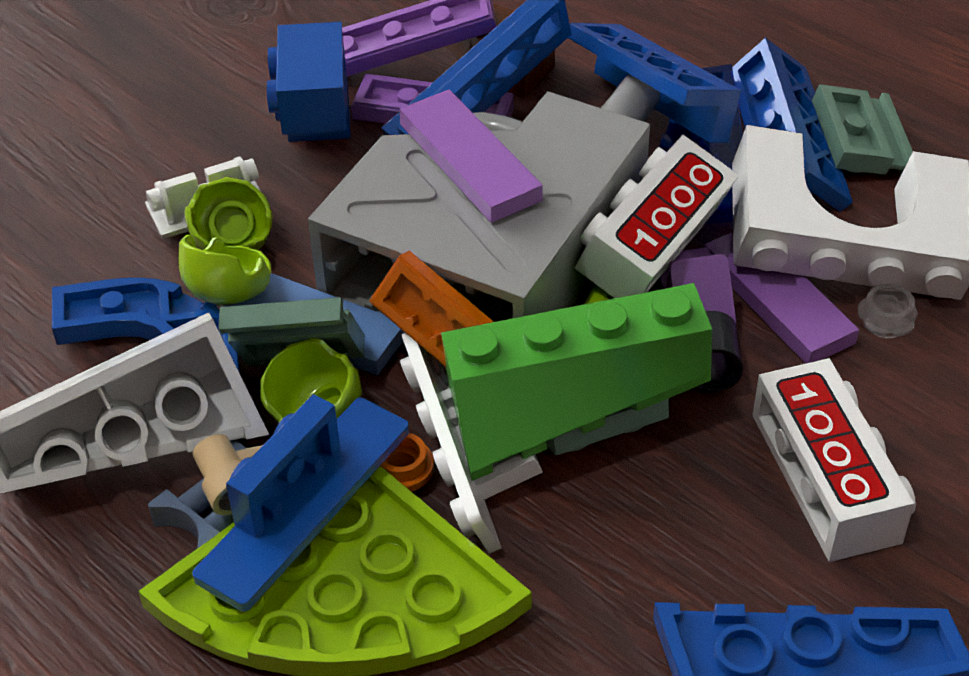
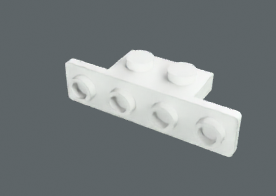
[400,333,543,554]

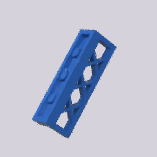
[382,0,572,135]
[568,23,741,143]
[729,37,853,212]

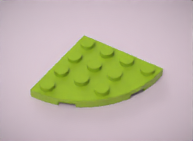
[138,466,532,676]

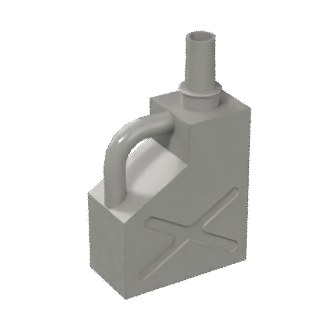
[308,74,661,322]

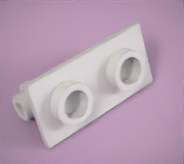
[145,156,261,239]

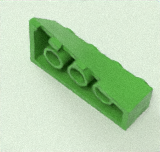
[441,283,712,481]

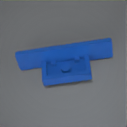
[192,394,409,612]

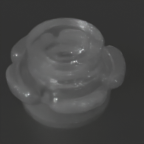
[858,284,918,338]

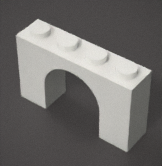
[732,125,969,300]

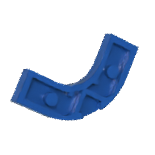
[52,278,241,376]

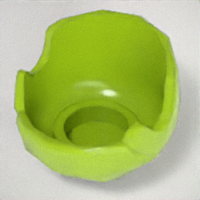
[185,177,273,250]
[179,235,272,305]
[260,338,363,423]

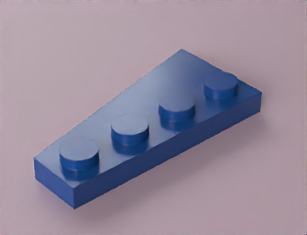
[653,602,969,676]

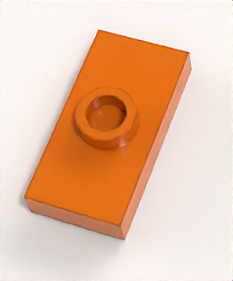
[369,250,494,367]

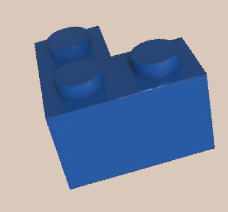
[267,22,351,142]

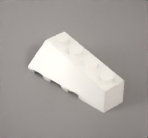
[0,313,269,493]

